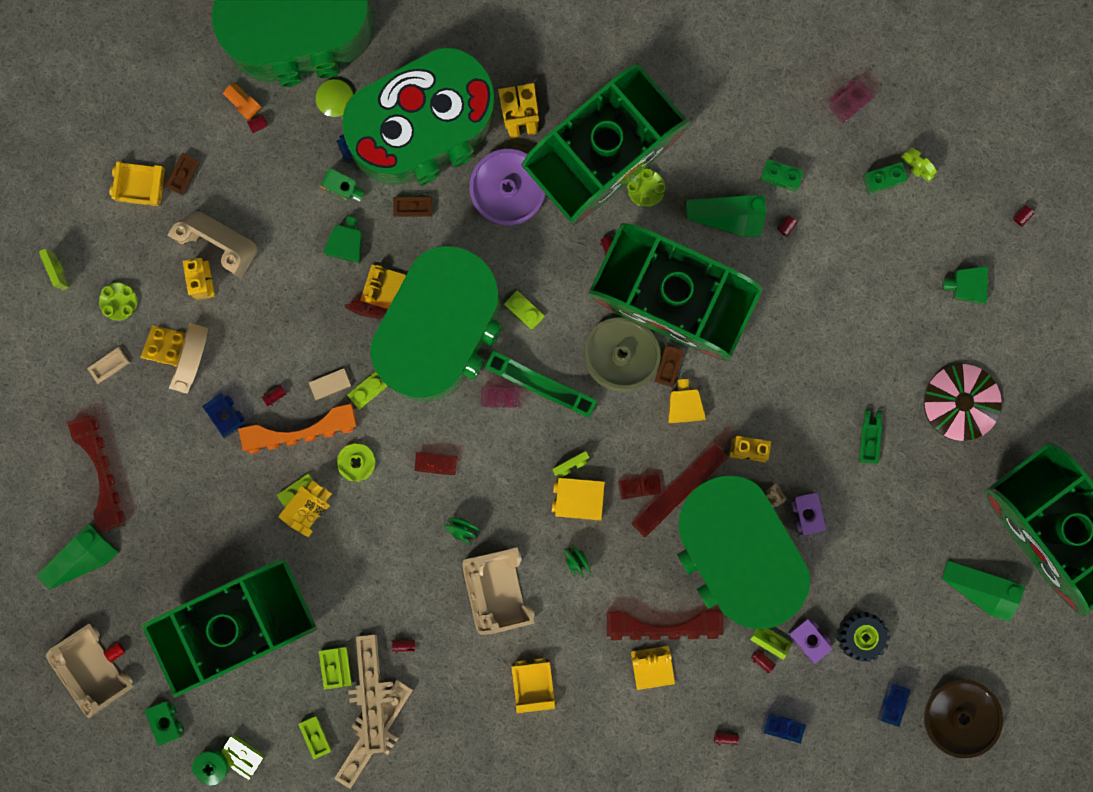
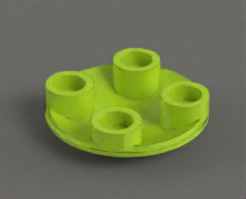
[316,79,353,117]
[627,168,666,207]
[99,282,137,320]

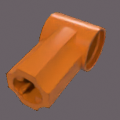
[223,83,262,121]

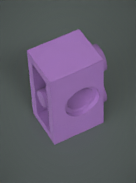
[791,493,826,535]
[788,618,832,664]

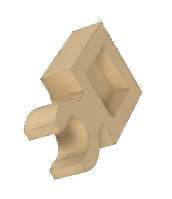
[766,483,787,507]

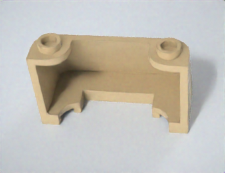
[167,211,257,279]
[462,548,534,635]
[46,624,133,718]

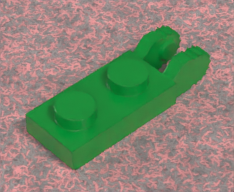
[858,409,882,464]

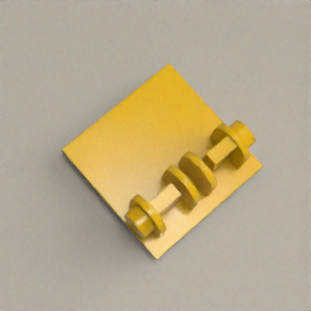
[360,264,406,309]
[141,325,186,367]
[631,646,675,690]

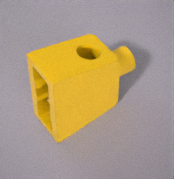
[668,379,706,423]

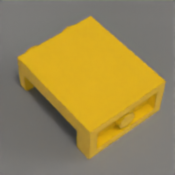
[109,161,166,207]
[552,478,605,520]
[511,658,555,713]

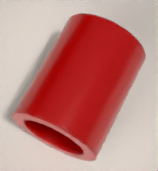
[103,642,126,663]

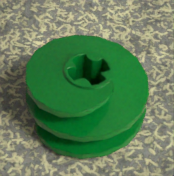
[444,518,481,545]
[563,544,591,578]
[192,750,229,786]

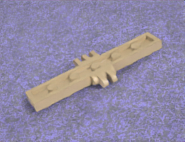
[348,635,394,754]
[334,679,413,789]

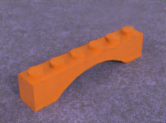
[238,404,358,455]

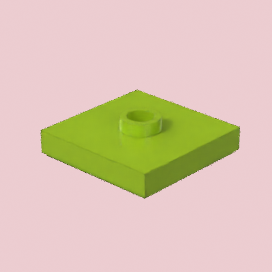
[39,248,70,290]

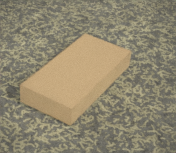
[87,347,130,384]
[309,369,352,401]

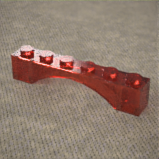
[67,415,126,533]
[631,444,729,538]
[606,611,723,640]

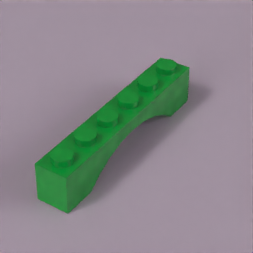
[485,351,597,419]

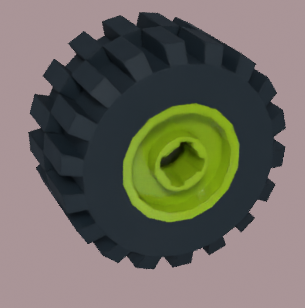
[837,612,890,662]

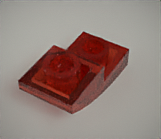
[345,300,385,320]
[414,451,457,475]
[618,475,661,500]

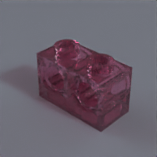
[828,80,875,124]
[481,387,520,408]

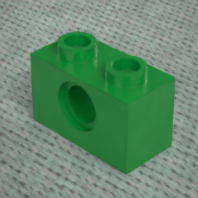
[759,159,804,192]
[862,162,908,195]
[144,700,184,746]

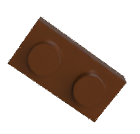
[165,153,200,196]
[393,197,432,217]
[654,345,684,388]

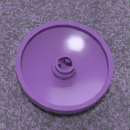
[469,149,545,226]

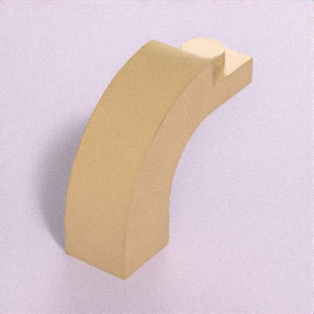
[169,323,208,394]

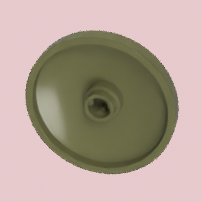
[583,317,661,392]

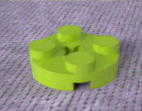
[901,147,937,182]
[337,443,376,482]

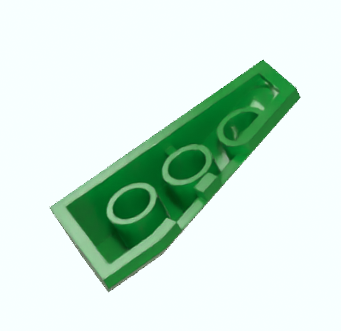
[685,195,766,237]
[36,524,120,590]
[941,561,1026,622]

